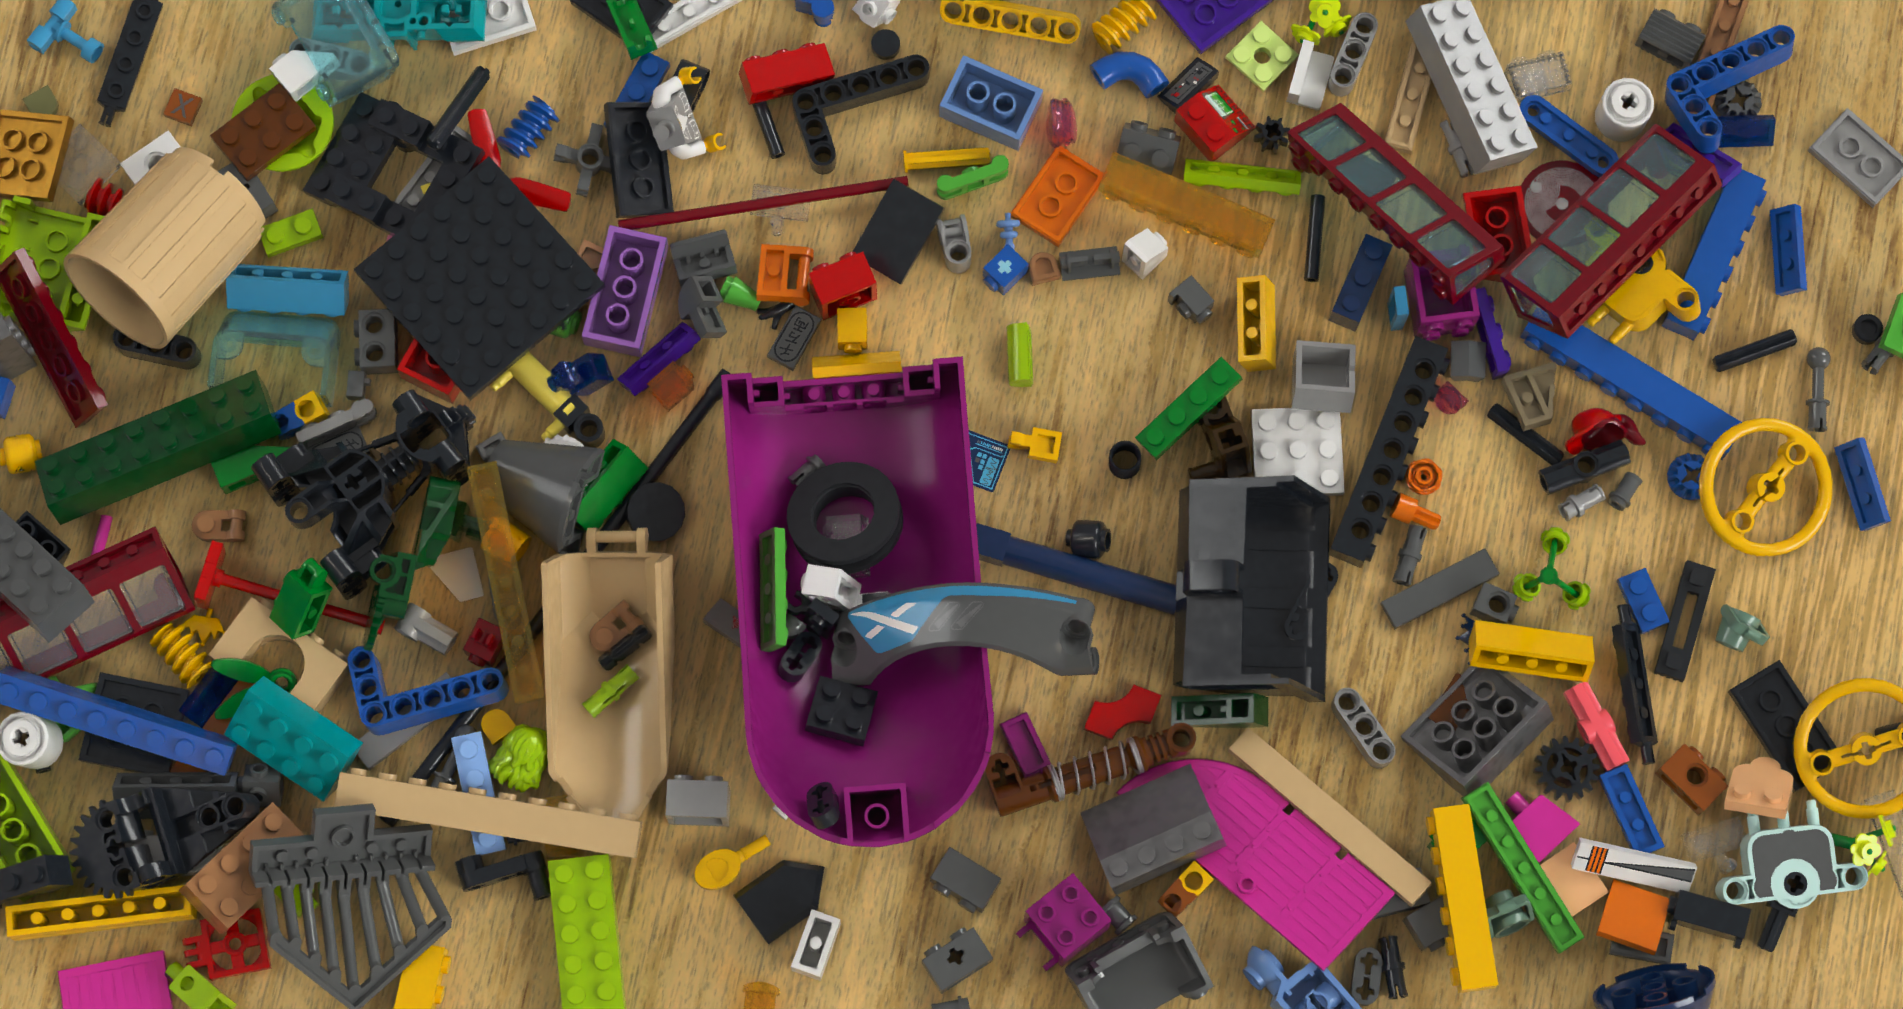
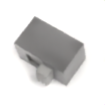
[346,370,371,401]

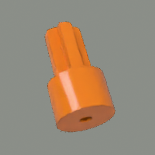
[1389,492,1441,530]

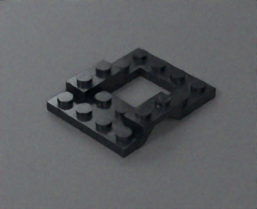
[303,92,485,236]

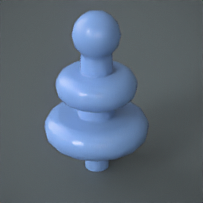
[996,213,1020,249]

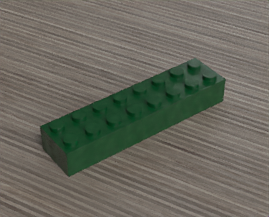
[34,370,282,525]

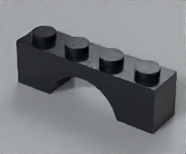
[0,855,73,909]

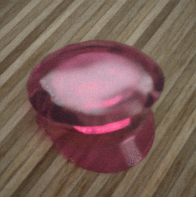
[1046,98,1077,149]

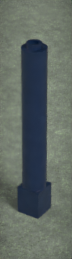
[976,523,1176,615]

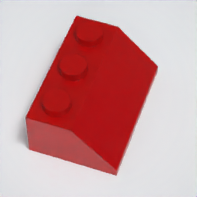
[1463,185,1532,283]

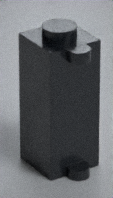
[1667,889,1751,949]

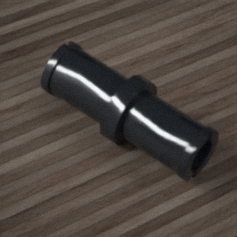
[1378,936,1408,1000]

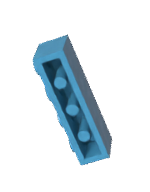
[226,264,349,317]

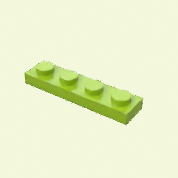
[1183,159,1301,196]

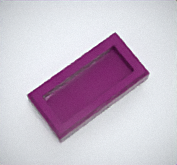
[999,712,1051,778]

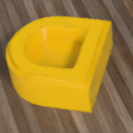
[481,709,516,746]

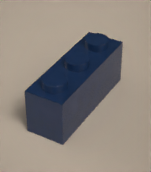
[1329,234,1393,332]

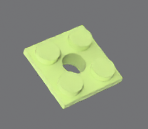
[1225,21,1299,92]

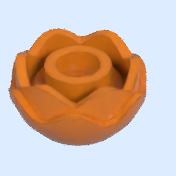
[1405,458,1443,495]

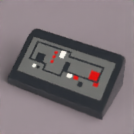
[1157,57,1219,113]

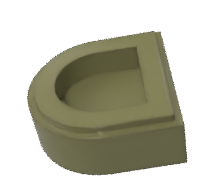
[22,85,59,115]

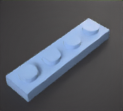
[451,731,507,855]

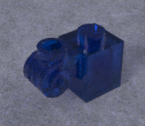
[547,353,614,396]

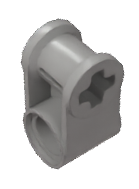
[936,214,971,274]

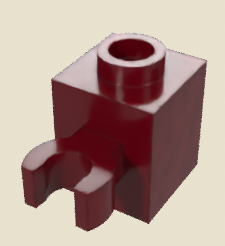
[463,618,509,668]

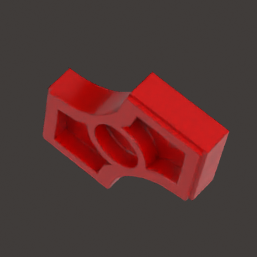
[1084,684,1162,741]

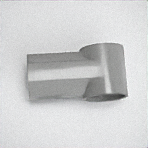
[394,603,459,656]

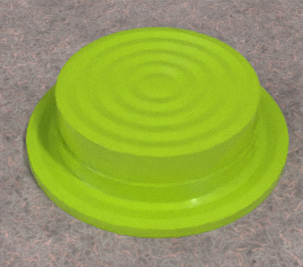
[231,75,334,172]

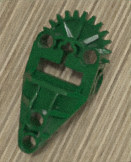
[363,476,461,651]

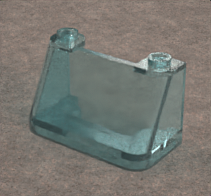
[271,0,399,108]

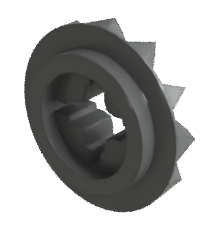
[1715,80,1762,124]

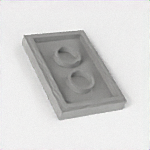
[1807,108,1903,208]

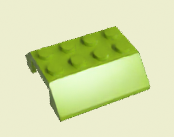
[0,195,105,332]

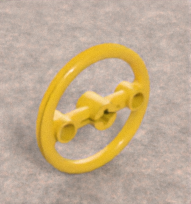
[1699,418,1833,556]
[1794,678,1903,819]

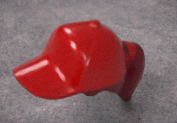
[1565,408,1646,455]

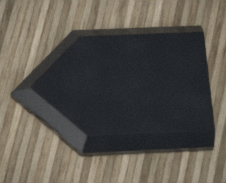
[733,860,825,945]

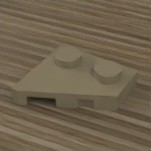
[1501,362,1557,431]

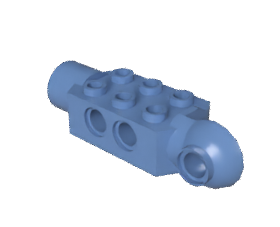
[1243,946,1362,1009]

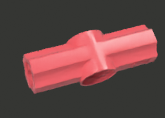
[1563,682,1630,772]

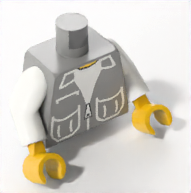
[647,66,726,160]

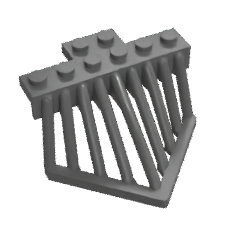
[248,803,452,1009]

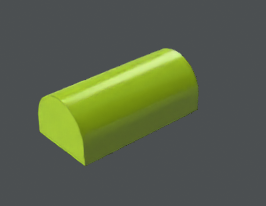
[1006,322,1033,387]

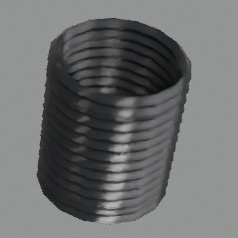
[1108,440,1141,479]

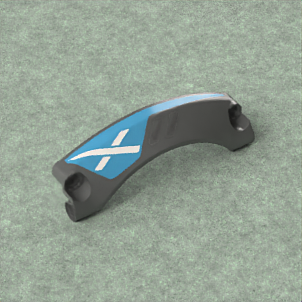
[831,582,1099,686]

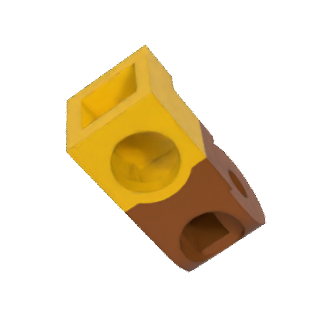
[1157,860,1214,917]

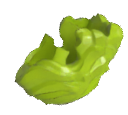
[488,724,548,793]

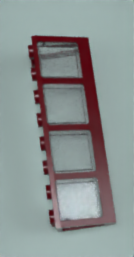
[0,526,196,678]

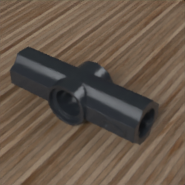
[1538,439,1631,495]

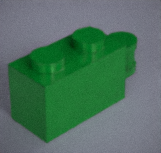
[269,558,333,640]

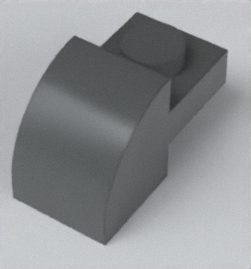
[678,276,727,339]

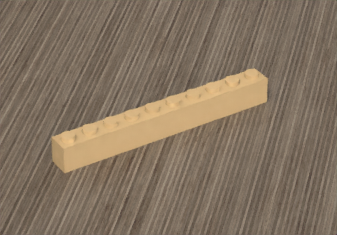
[334,767,643,858]

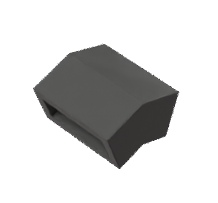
[1450,340,1486,382]

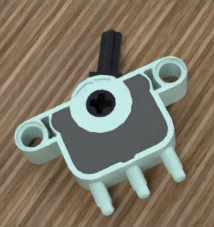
[1715,799,1868,952]

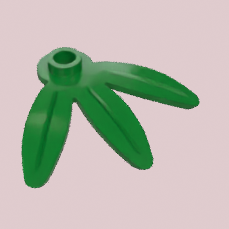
[211,658,297,720]

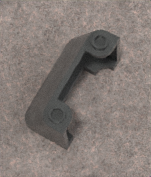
[1065,912,1214,1009]

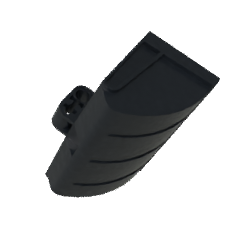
[1173,475,1330,702]

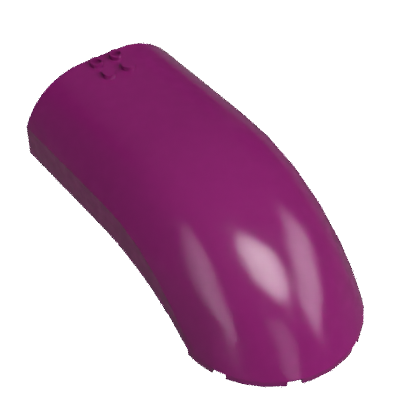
[721,356,994,847]

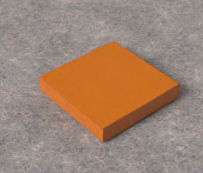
[1596,879,1669,955]

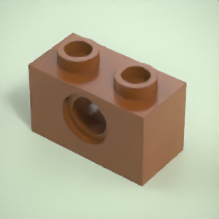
[1655,743,1728,816]

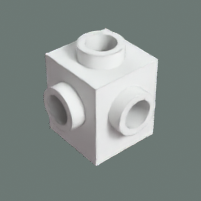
[852,0,901,28]

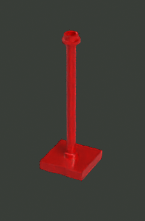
[194,540,386,635]

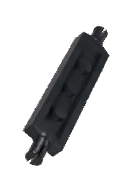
[97,0,163,127]
[1612,604,1658,765]

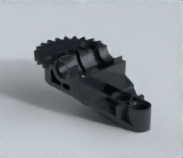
[69,787,260,899]

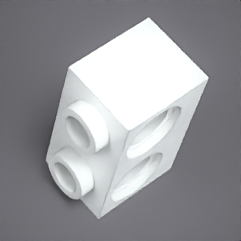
[801,564,862,612]

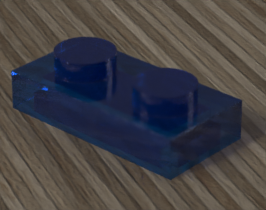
[1717,115,1776,148]
[178,667,239,728]

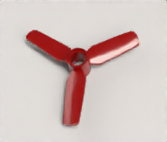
[467,109,571,212]

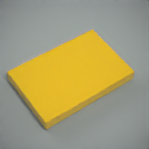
[812,351,902,379]

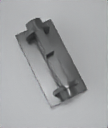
[1059,246,1120,281]

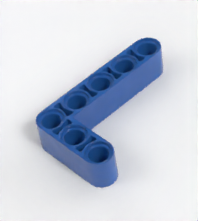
[1665,25,1795,153]
[348,646,509,736]

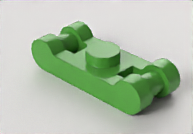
[937,155,1009,200]

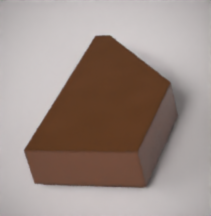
[1428,673,1469,731]

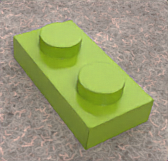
[261,208,324,258]

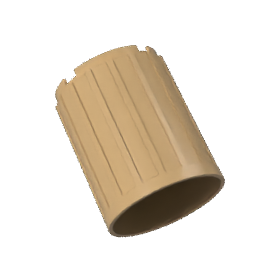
[64,147,266,349]

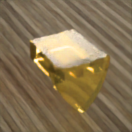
[743,982,780,1009]

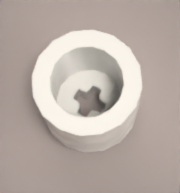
[1595,78,1654,142]
[0,711,64,770]

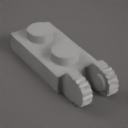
[295,398,377,448]

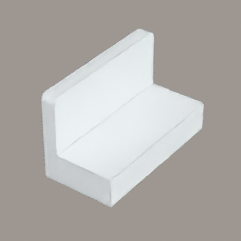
[1286,40,1334,110]

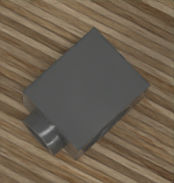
[1470,582,1519,624]

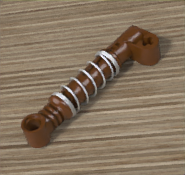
[985,723,1196,817]

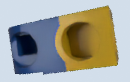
[275,390,330,440]

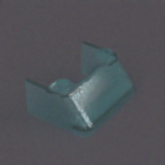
[207,311,341,407]

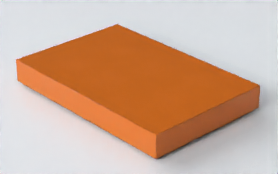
[1011,144,1107,247]

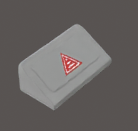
[703,598,741,648]

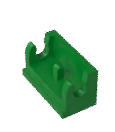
[606,0,658,60]

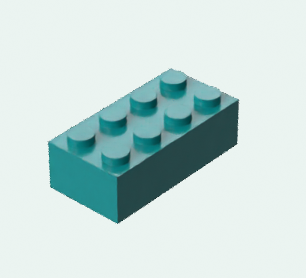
[224,676,363,802]

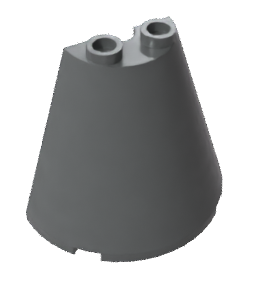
[478,440,605,554]

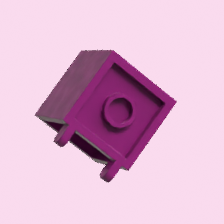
[1404,246,1480,341]
[1016,873,1112,971]

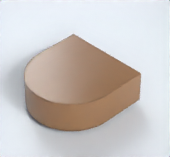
[1028,252,1061,286]

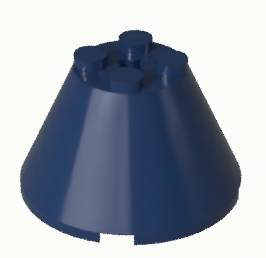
[1593,963,1716,1009]

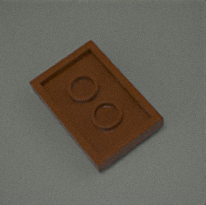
[210,83,317,182]

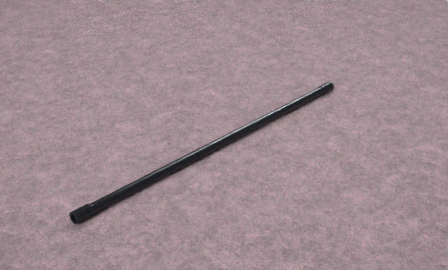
[379,369,730,827]

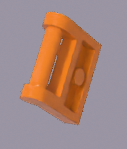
[756,244,814,306]

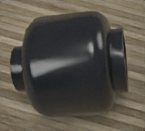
[1065,520,1111,559]

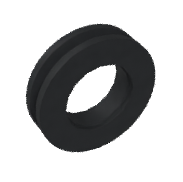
[787,462,904,574]

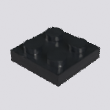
[805,676,878,747]

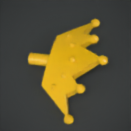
[178,608,226,647]

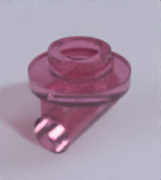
[1435,381,1469,414]

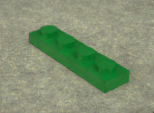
[1135,357,1243,461]

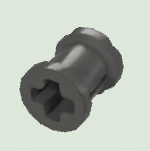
[1102,895,1138,936]

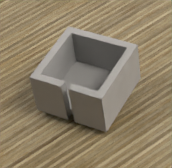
[1292,340,1356,413]
[665,775,731,827]

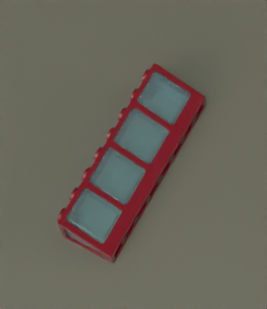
[1287,103,1505,305]
[1500,124,1722,339]

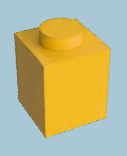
[837,308,868,354]

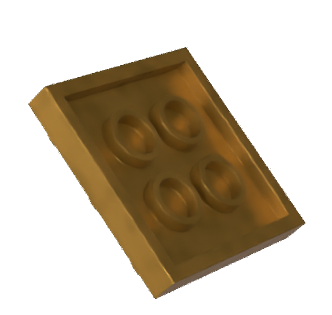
[0,109,75,202]

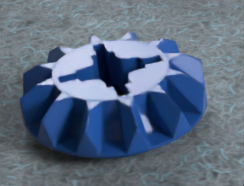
[1667,453,1715,500]

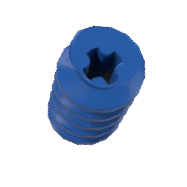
[496,95,560,159]

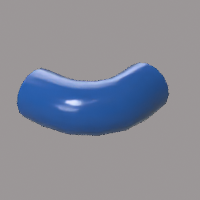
[1090,52,1169,98]

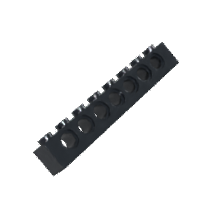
[1329,336,1450,568]

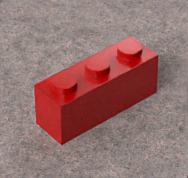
[739,43,835,105]

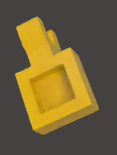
[1007,427,1062,463]

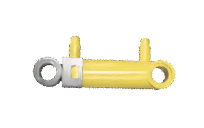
[490,352,605,448]

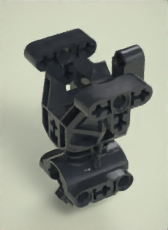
[251,389,476,600]

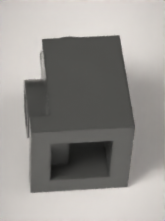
[1168,275,1214,324]

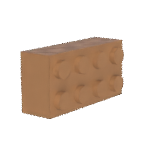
[178,802,304,934]

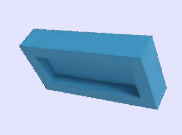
[1387,285,1409,331]

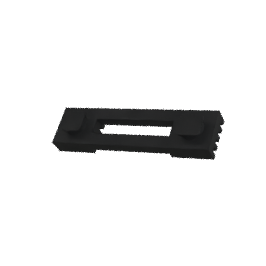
[1654,560,1716,682]

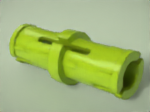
[582,664,639,718]

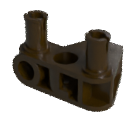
[1188,396,1252,480]

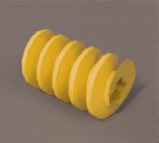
[1091,0,1157,54]
[149,623,212,688]

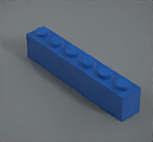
[1662,169,1767,341]

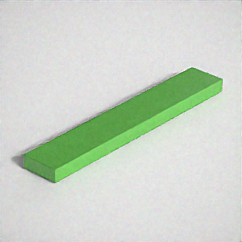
[1461,782,1585,954]

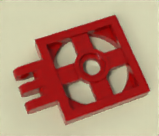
[182,908,272,981]

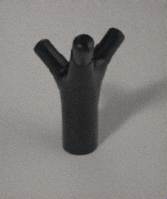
[757,302,797,330]

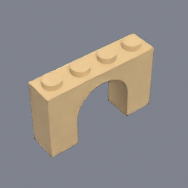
[208,597,350,713]

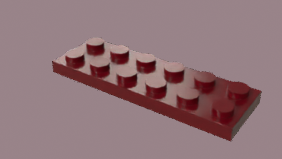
[0,248,108,428]

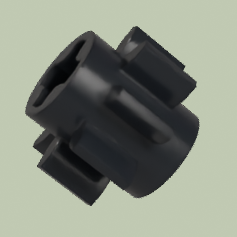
[1254,116,1290,154]

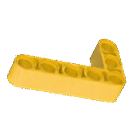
[940,0,1081,44]

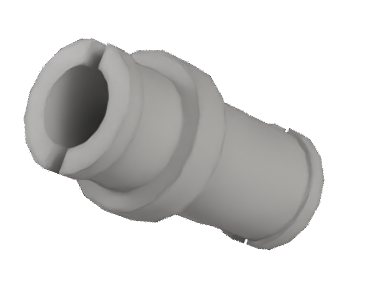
[1558,484,1606,521]

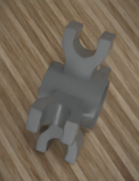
[553,123,611,197]

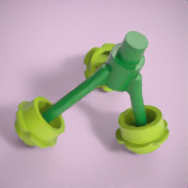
[1512,527,1591,610]

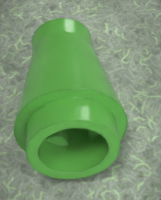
[720,276,761,312]

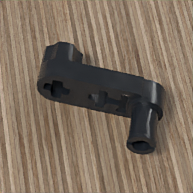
[455,850,551,901]

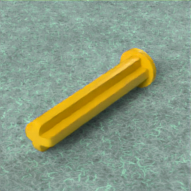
[903,147,990,173]

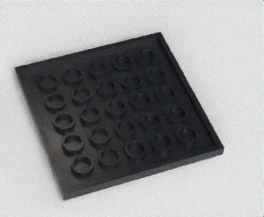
[354,156,605,401]

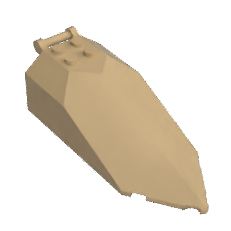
[541,528,675,856]

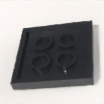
[78,672,190,773]

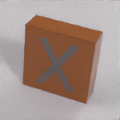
[163,88,203,127]

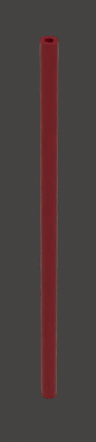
[618,176,909,230]

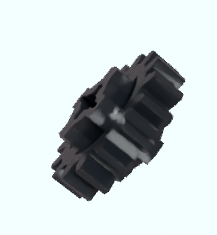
[1533,736,1600,802]

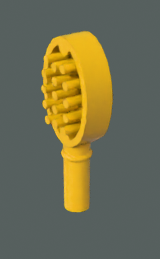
[694,835,771,890]

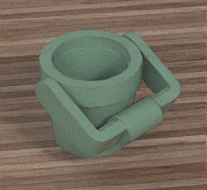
[1715,604,1770,652]
[1485,889,1535,939]

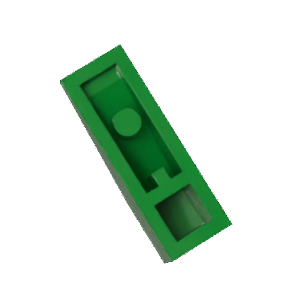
[211,445,290,494]

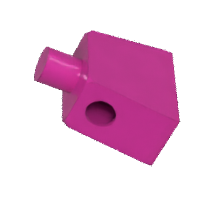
[1505,791,1580,863]

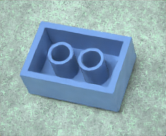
[939,55,1043,151]

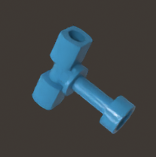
[27,0,104,63]

